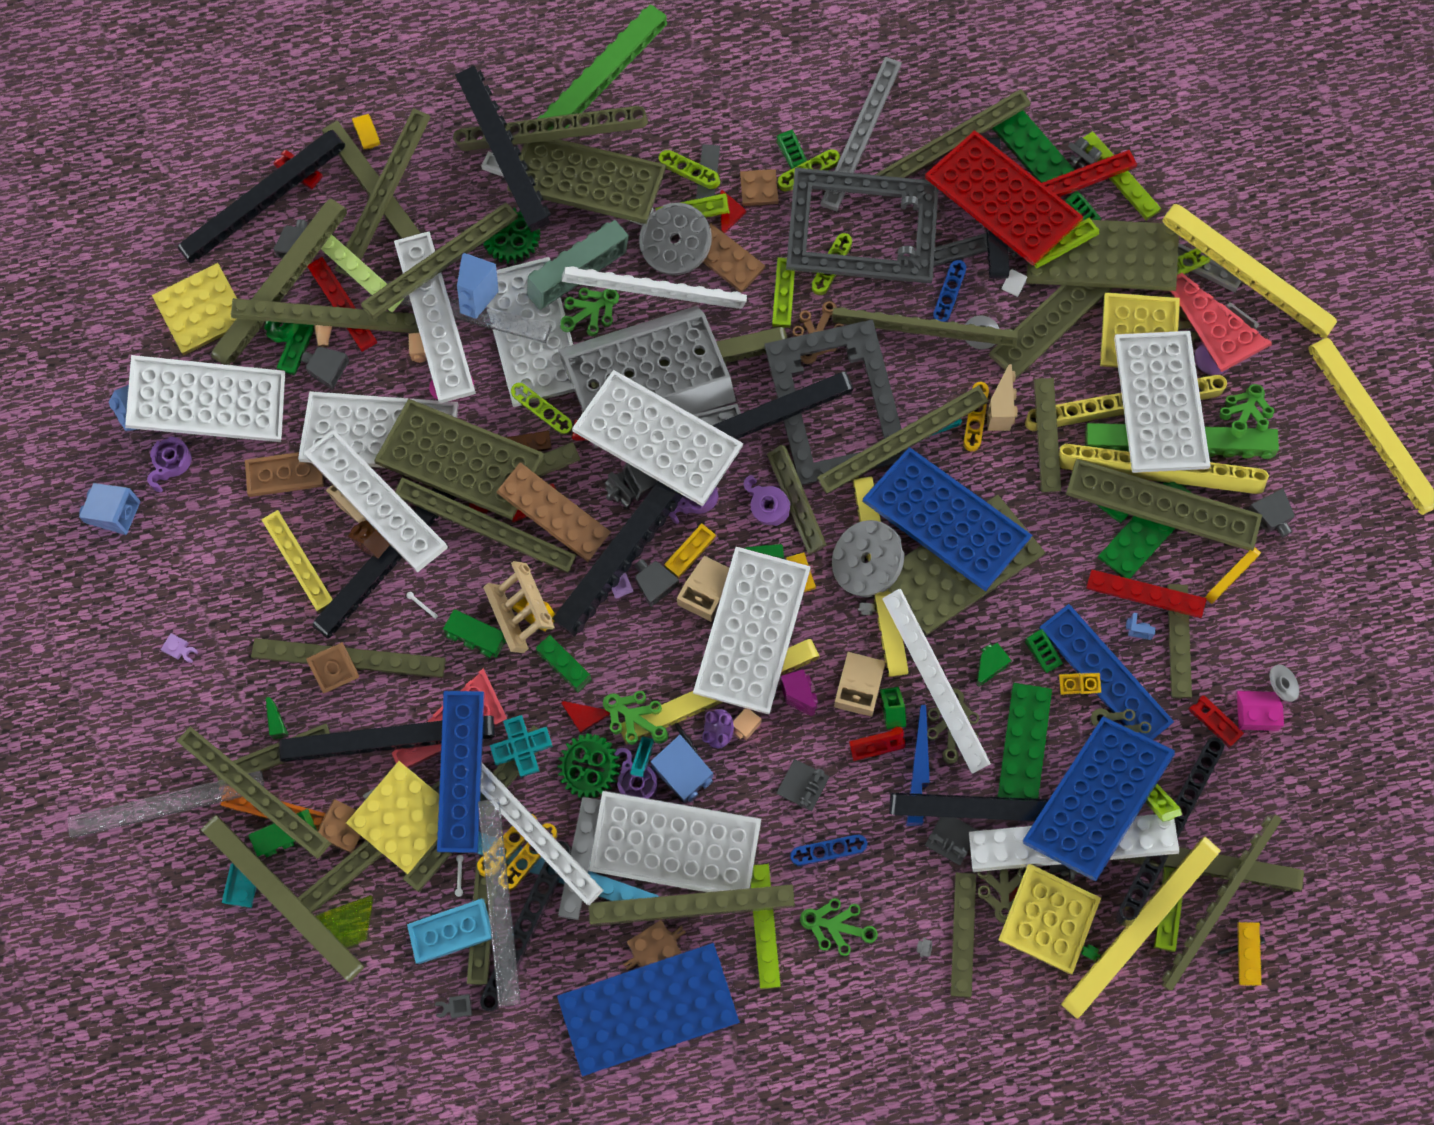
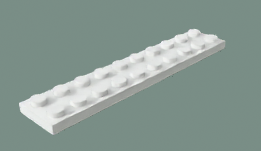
[394,232,476,404]
[304,430,448,573]
[969,814,1179,872]

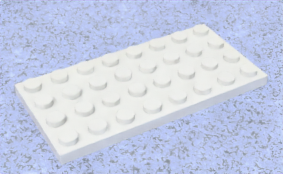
[487,257,575,407]
[1114,331,1210,473]
[125,355,285,442]
[572,370,743,506]
[298,392,459,468]
[693,547,811,714]
[589,791,761,892]

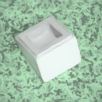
[1001,269,1027,297]

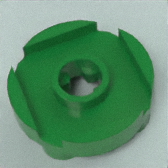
[264,321,300,343]

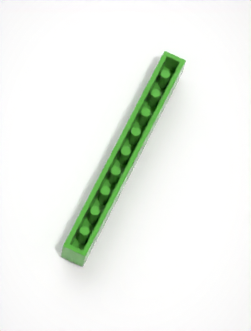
[537,4,667,131]
[1085,423,1279,459]

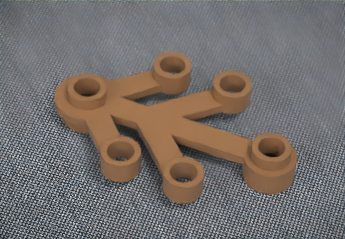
[793,301,844,364]

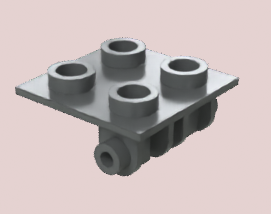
[776,759,830,812]
[925,817,978,866]

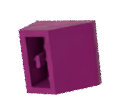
[780,669,818,716]

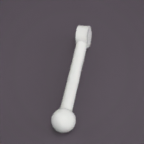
[406,592,438,619]
[455,855,464,897]

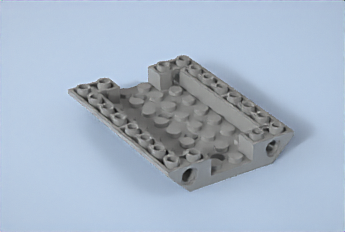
[558,306,736,448]

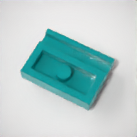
[222,863,256,908]

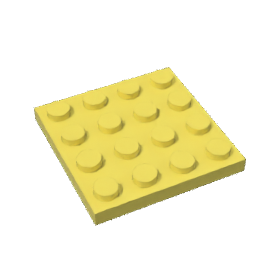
[152,263,237,356]
[1100,293,1180,368]
[346,761,439,874]
[998,864,1101,974]

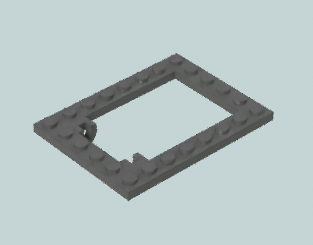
[786,168,938,284]
[764,320,907,485]

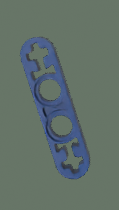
[933,260,966,322]
[790,835,867,866]

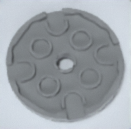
[639,203,712,275]
[832,520,904,597]

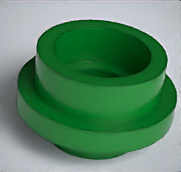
[1081,944,1102,962]

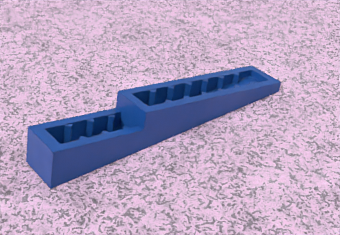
[906,705,930,826]

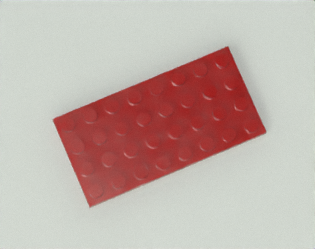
[925,130,1084,266]

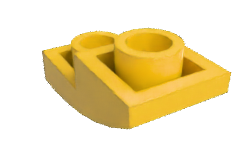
[352,114,381,150]
[1059,673,1101,695]

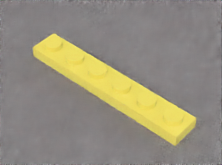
[262,510,333,613]

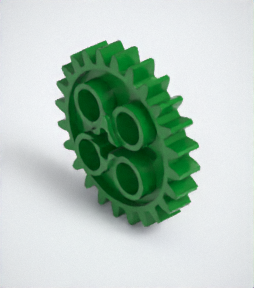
[483,207,541,264]
[557,734,620,798]

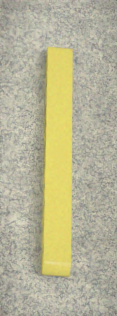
[1163,204,1337,338]
[1309,338,1434,515]
[1025,375,1227,431]
[1059,444,1269,494]
[853,476,908,677]
[618,639,820,745]
[1061,836,1221,1019]

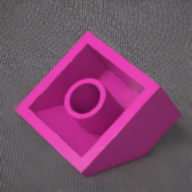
[1237,691,1284,731]

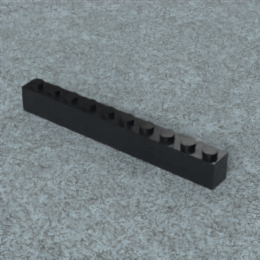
[455,65,551,233]
[552,481,685,637]

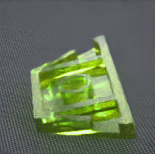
[315,895,373,948]

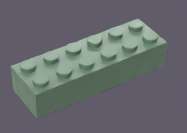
[526,220,629,310]

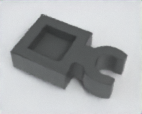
[435,994,473,1019]

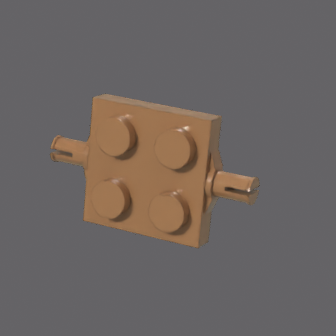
[623,920,686,971]

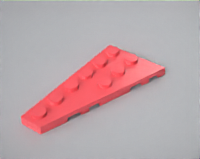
[1170,273,1272,372]
[392,668,507,768]

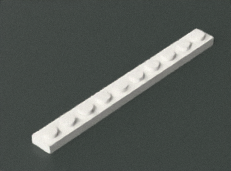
[562,266,747,309]
[882,589,991,774]
[481,763,604,906]

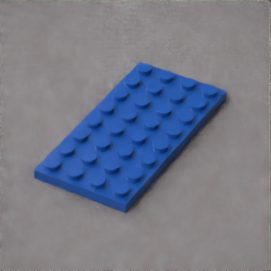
[862,447,1032,592]
[1023,717,1175,881]
[557,943,740,1076]

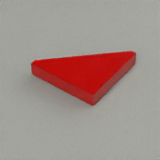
[720,190,746,234]
[561,701,610,734]

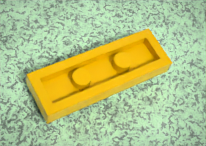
[664,523,716,579]
[1237,922,1261,986]

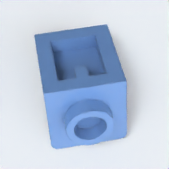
[1126,613,1156,640]

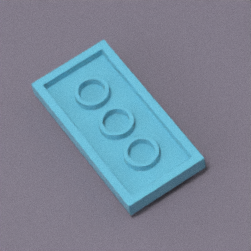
[407,899,494,964]

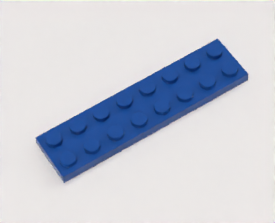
[1039,604,1174,740]
[437,691,484,853]

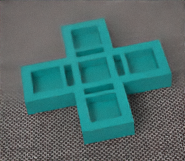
[490,715,553,778]

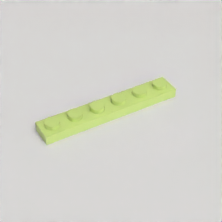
[321,235,404,312]

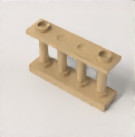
[483,561,555,653]

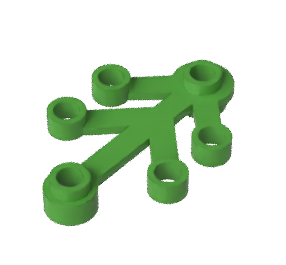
[560,288,619,337]
[1219,384,1274,438]
[603,691,668,745]
[800,898,878,956]

